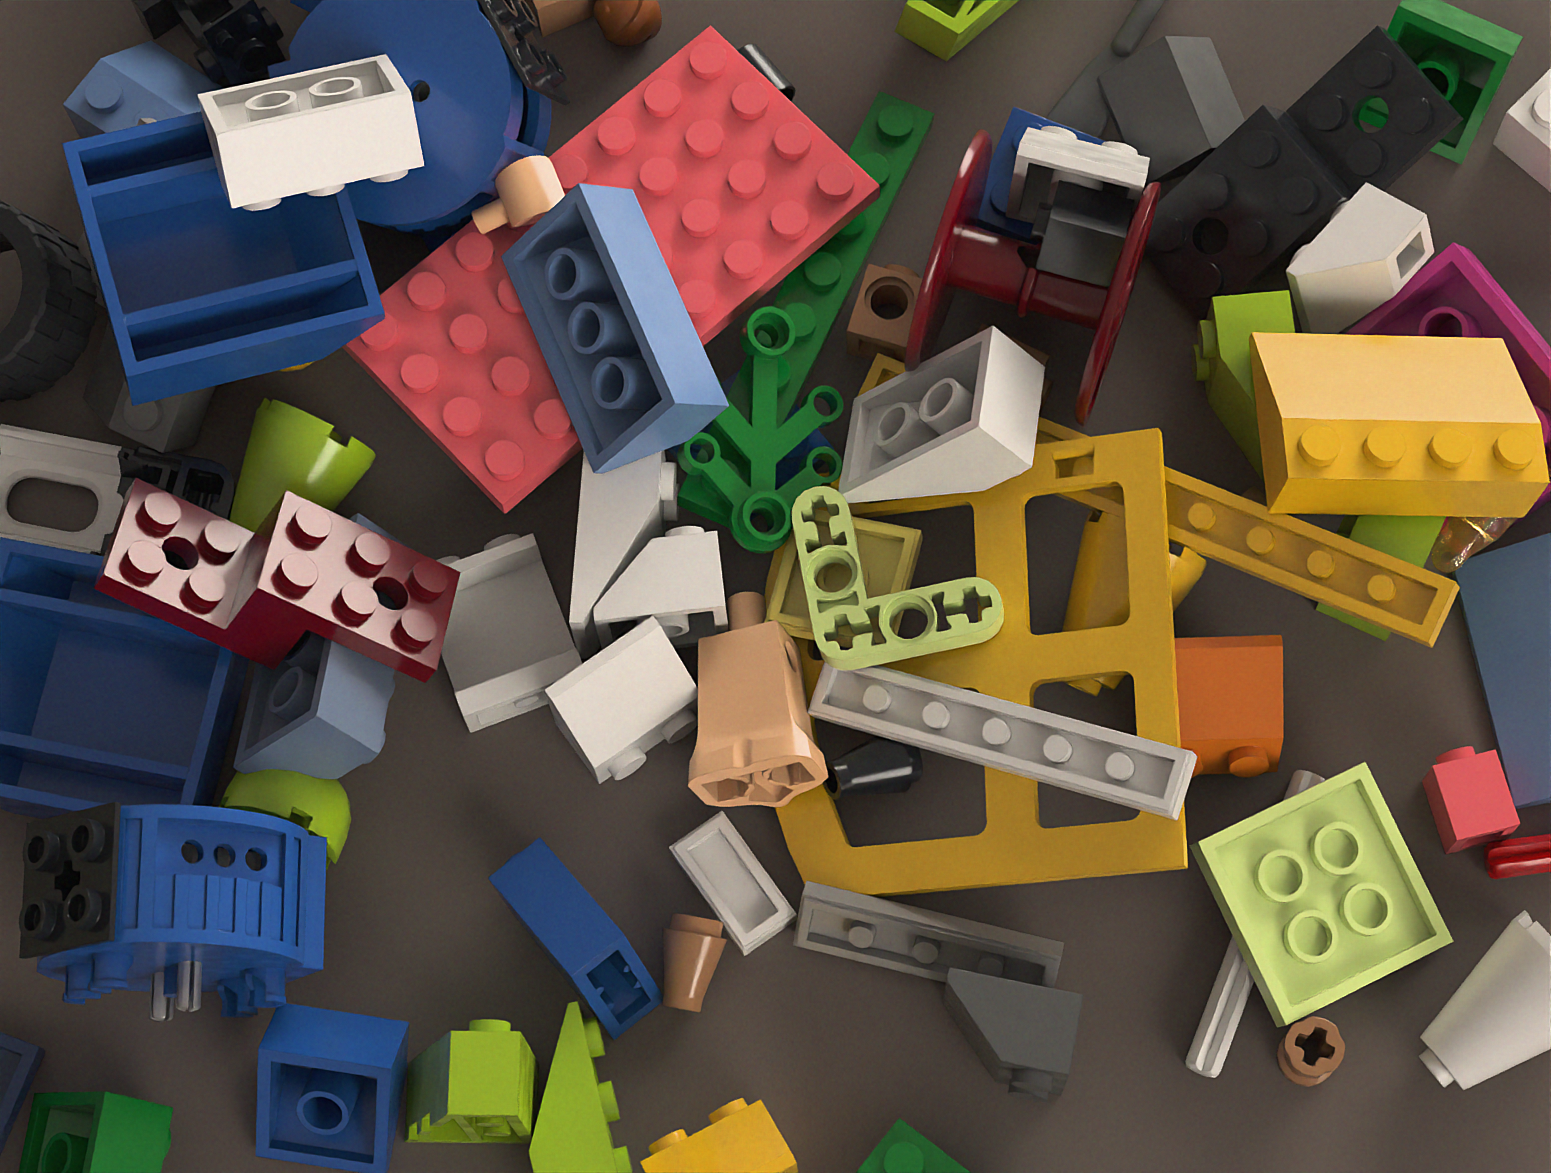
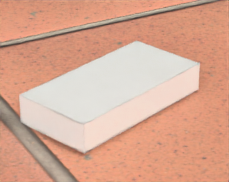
[669,811,797,956]

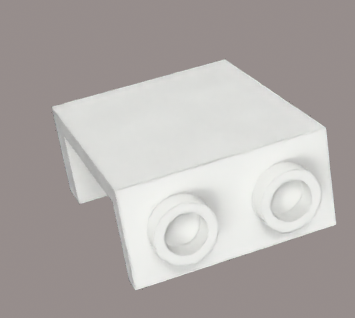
[436,533,583,733]

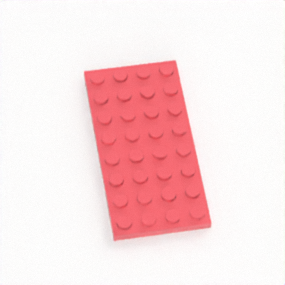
[342,25,880,514]

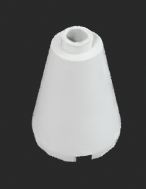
[1418,910,1551,1090]

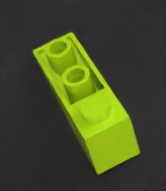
[529,1001,633,1173]

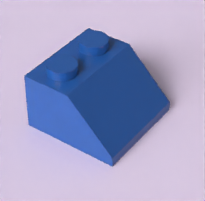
[255,1003,409,1173]

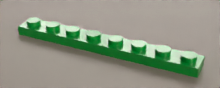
[677,91,935,528]

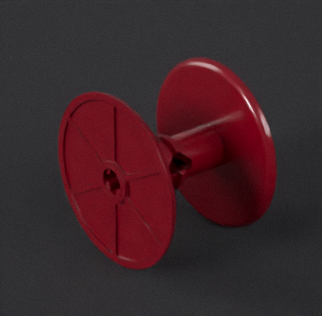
[905,129,1161,427]

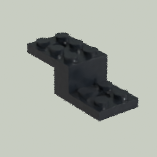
[1144,25,1463,320]

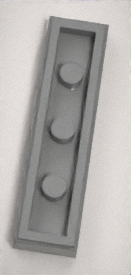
[793,881,1064,989]

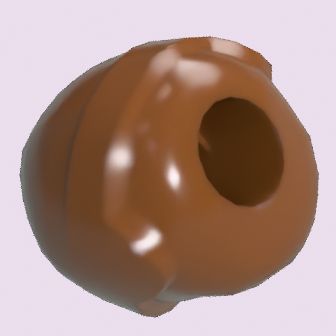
[593,0,662,47]

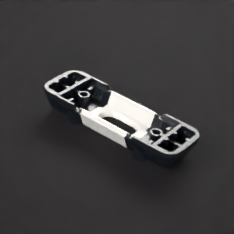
[0,424,236,570]

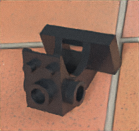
[131,0,286,87]

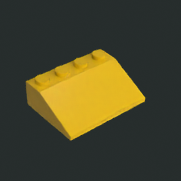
[1249,332,1550,518]

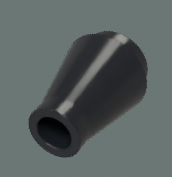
[823,735,923,799]

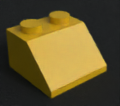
[640,1098,798,1173]

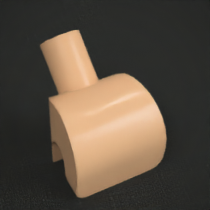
[472,156,565,234]

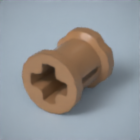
[1276,1016,1345,1087]

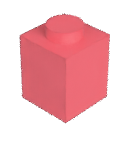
[1422,746,1520,855]

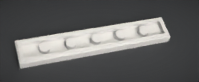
[807,661,1198,820]

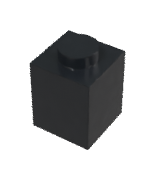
[1030,180,1134,288]

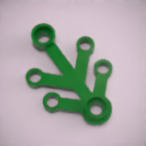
[677,306,844,554]

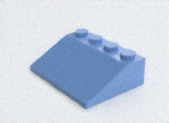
[1450,533,1551,809]

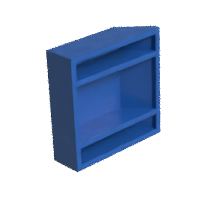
[62,111,385,406]
[0,537,250,819]

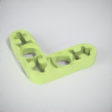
[792,486,1004,670]

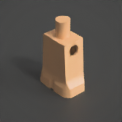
[688,592,828,808]

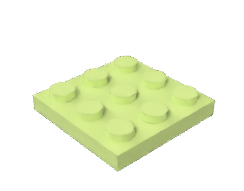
[1189,762,1454,1027]

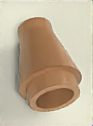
[662,913,727,1012]

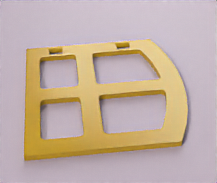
[764,428,1188,897]

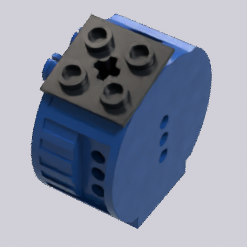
[268,0,570,237]
[19,802,327,1022]

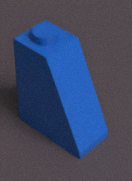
[488,837,663,1040]

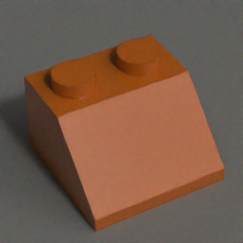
[1174,635,1284,778]

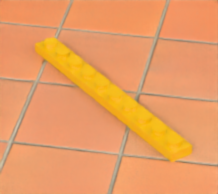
[851,353,1460,648]

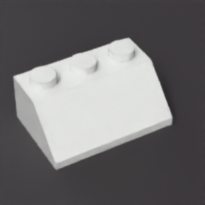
[197,54,424,211]

